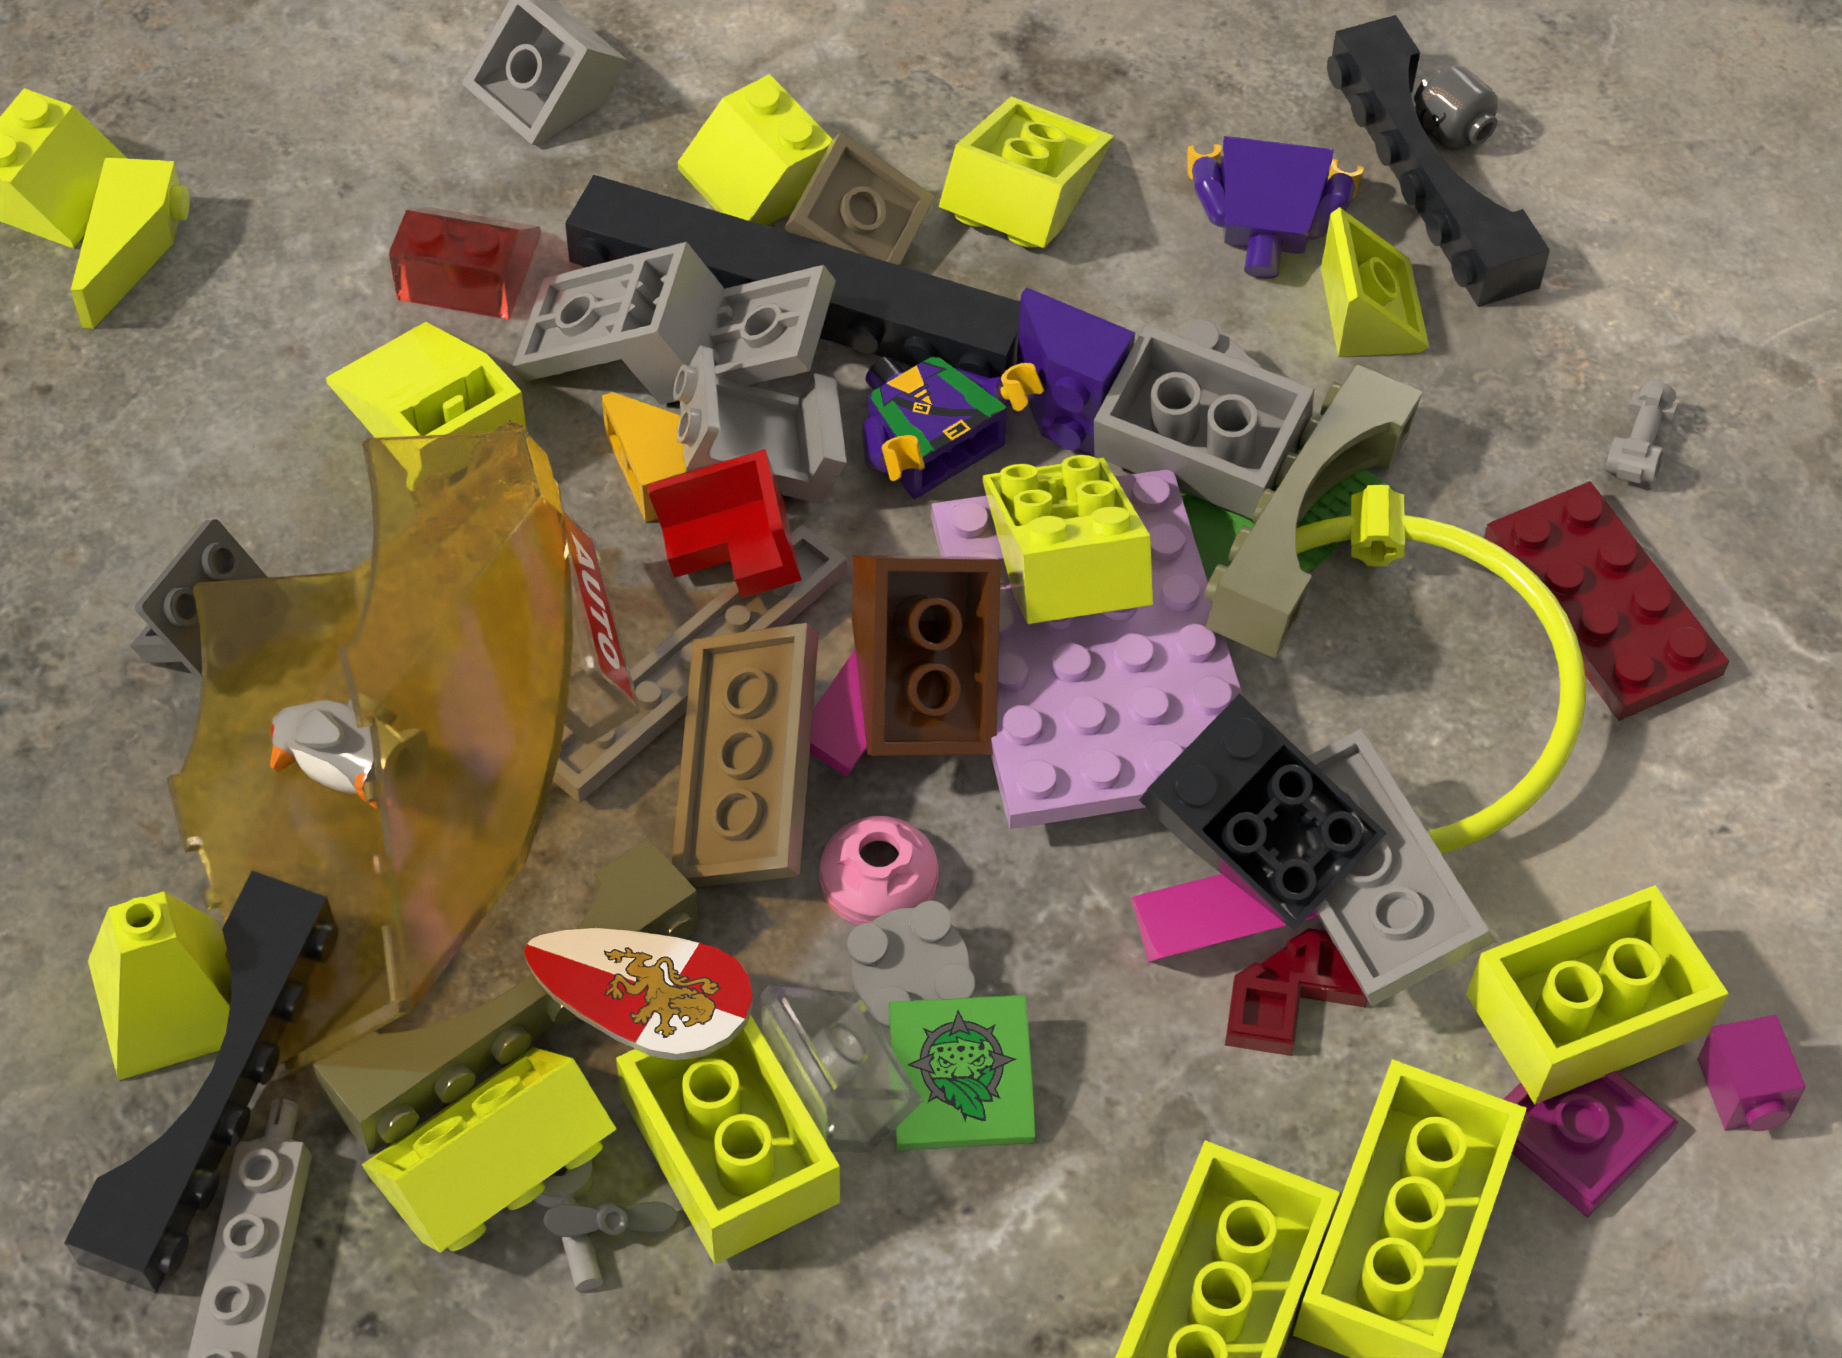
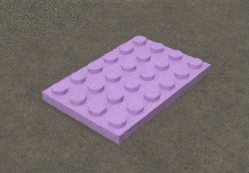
[931,469,1243,829]

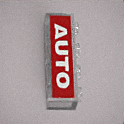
[502,500,641,745]

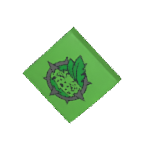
[889,995,1035,1150]

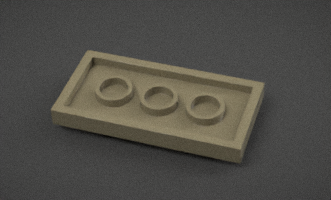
[671,623,819,888]

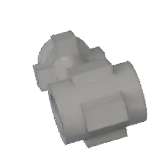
[1606,381,1678,483]

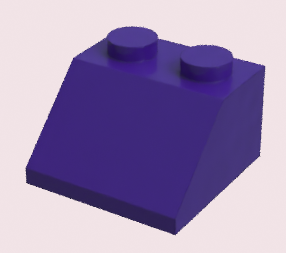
[1016,287,1135,458]

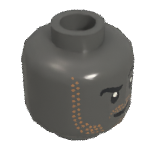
[1414,66,1498,150]

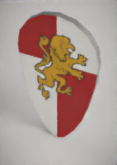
[524,928,754,1060]

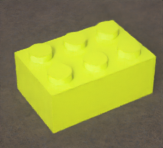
[1466,885,1729,1104]
[616,1014,840,1265]

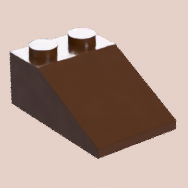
[852,555,1001,756]

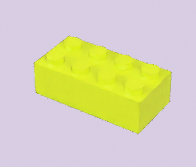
[1293,1059,1527,1358]
[1115,1140,1340,1358]

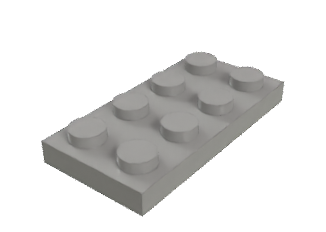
[1307,728,1493,1007]

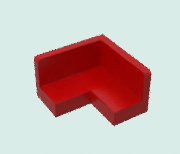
[648,449,802,599]

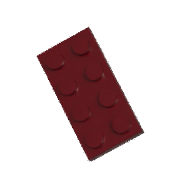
[1484,481,1729,721]

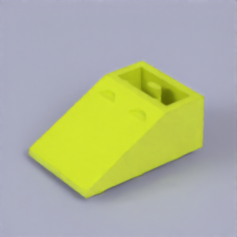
[326,322,528,496]
[983,455,1153,624]

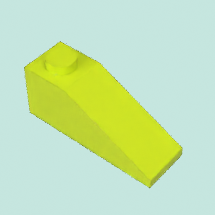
[70,158,190,329]

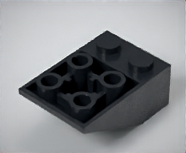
[1139,693,1387,930]

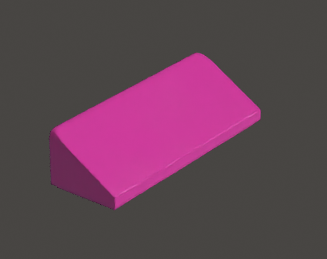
[1131,874,1319,962]

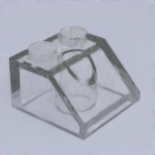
[761,985,923,1153]

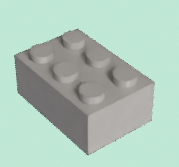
[1094,323,1314,519]

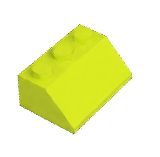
[362,1047,616,1253]

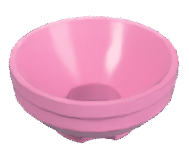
[819,816,939,925]

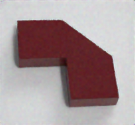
[1224,928,1368,1056]

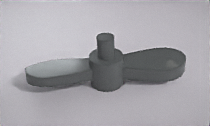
[543,1201,678,1237]

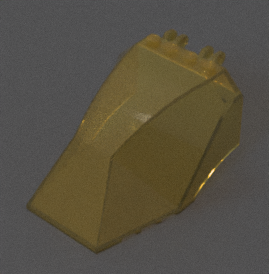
[166,420,573,1083]

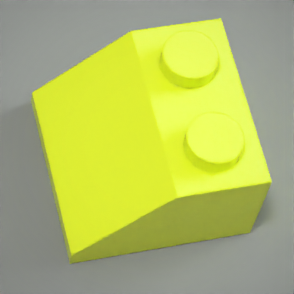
[678,74,832,226]
[0,88,128,249]

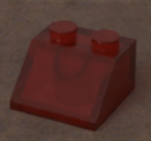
[389,207,541,320]

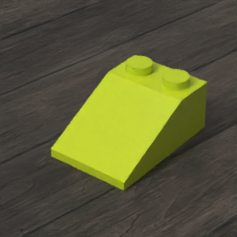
[939,96,1113,248]

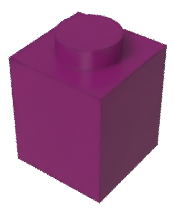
[1697,1015,1806,1131]

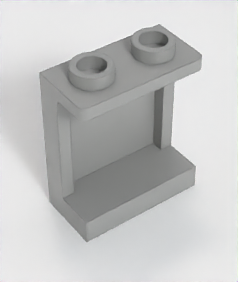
[673,345,847,504]

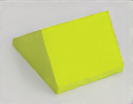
[1321,207,1429,357]

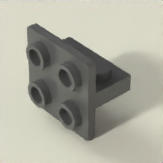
[130,519,291,694]

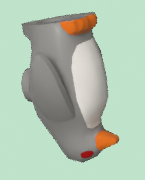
[270,694,420,810]

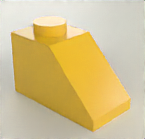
[602,392,689,523]

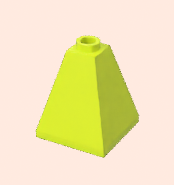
[88,891,232,1081]

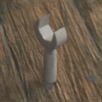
[534,1159,603,1292]

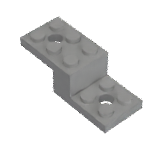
[512,242,836,405]

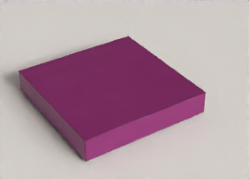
[1503,1071,1679,1218]

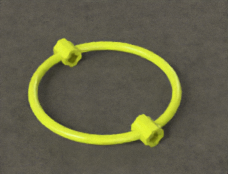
[1295,485,1586,854]

